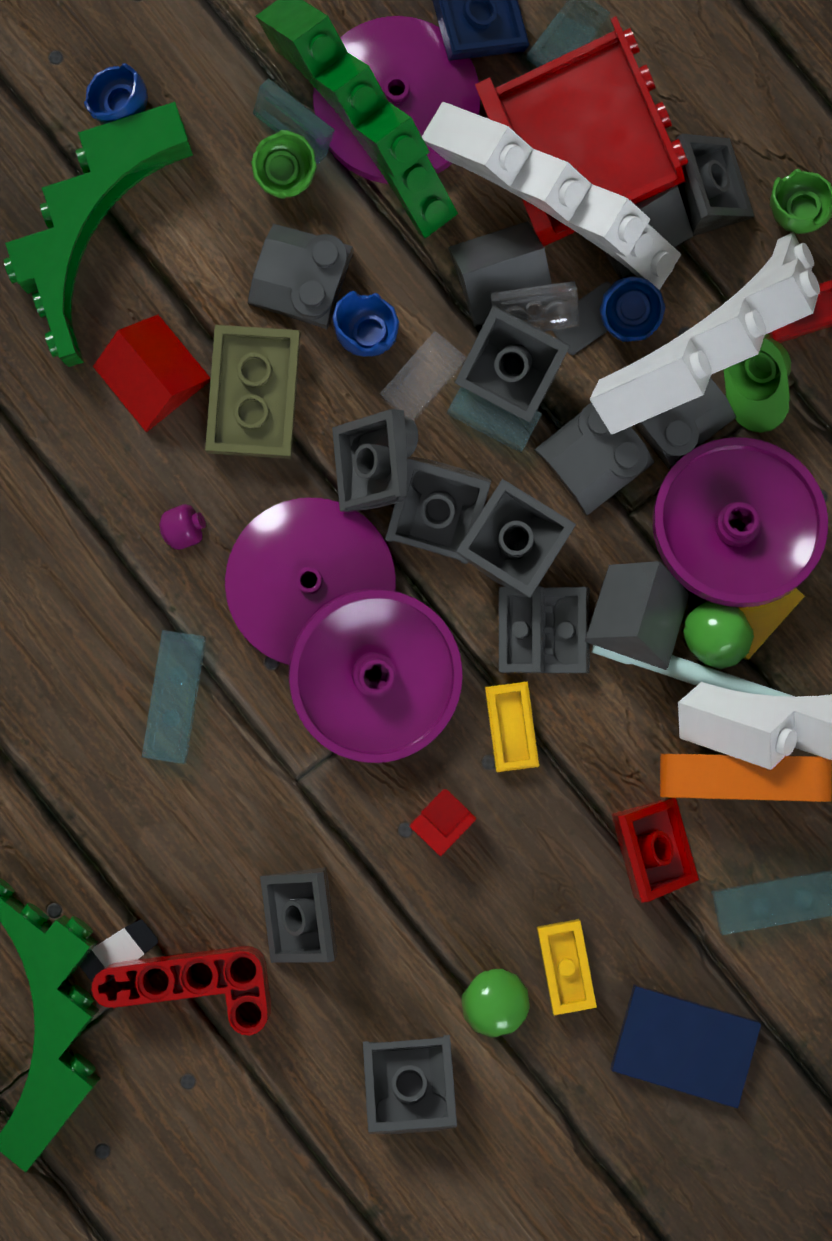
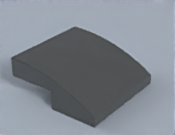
[499,586,590,673]

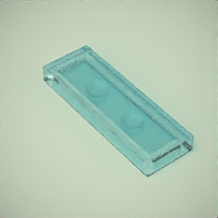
[142,630,206,764]
[712,870,832,935]

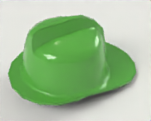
[723,334,791,433]

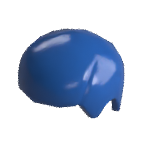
[84,63,148,125]
[599,277,666,342]
[332,291,399,357]

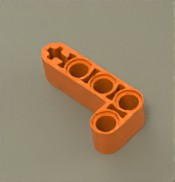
[660,754,832,802]

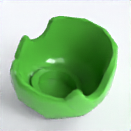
[251,130,317,199]
[770,169,832,234]
[683,601,754,669]
[461,969,530,1038]

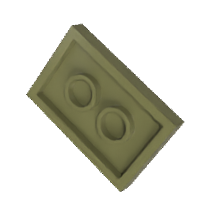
[205,325,301,459]

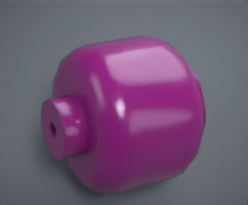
[159,504,206,550]

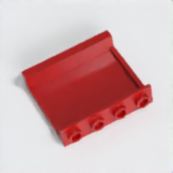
[475,16,688,246]

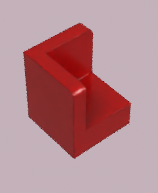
[409,789,477,857]

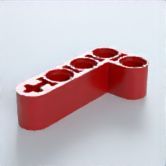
[91,946,271,1036]

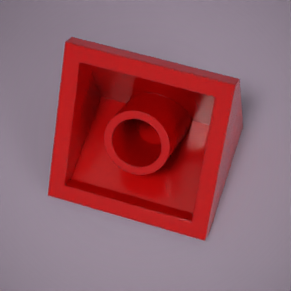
[93,314,211,433]
[611,798,699,903]

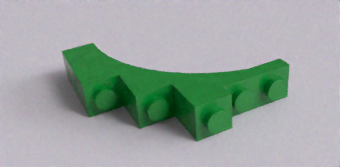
[255,0,458,239]
[3,102,193,367]
[0,878,101,1173]

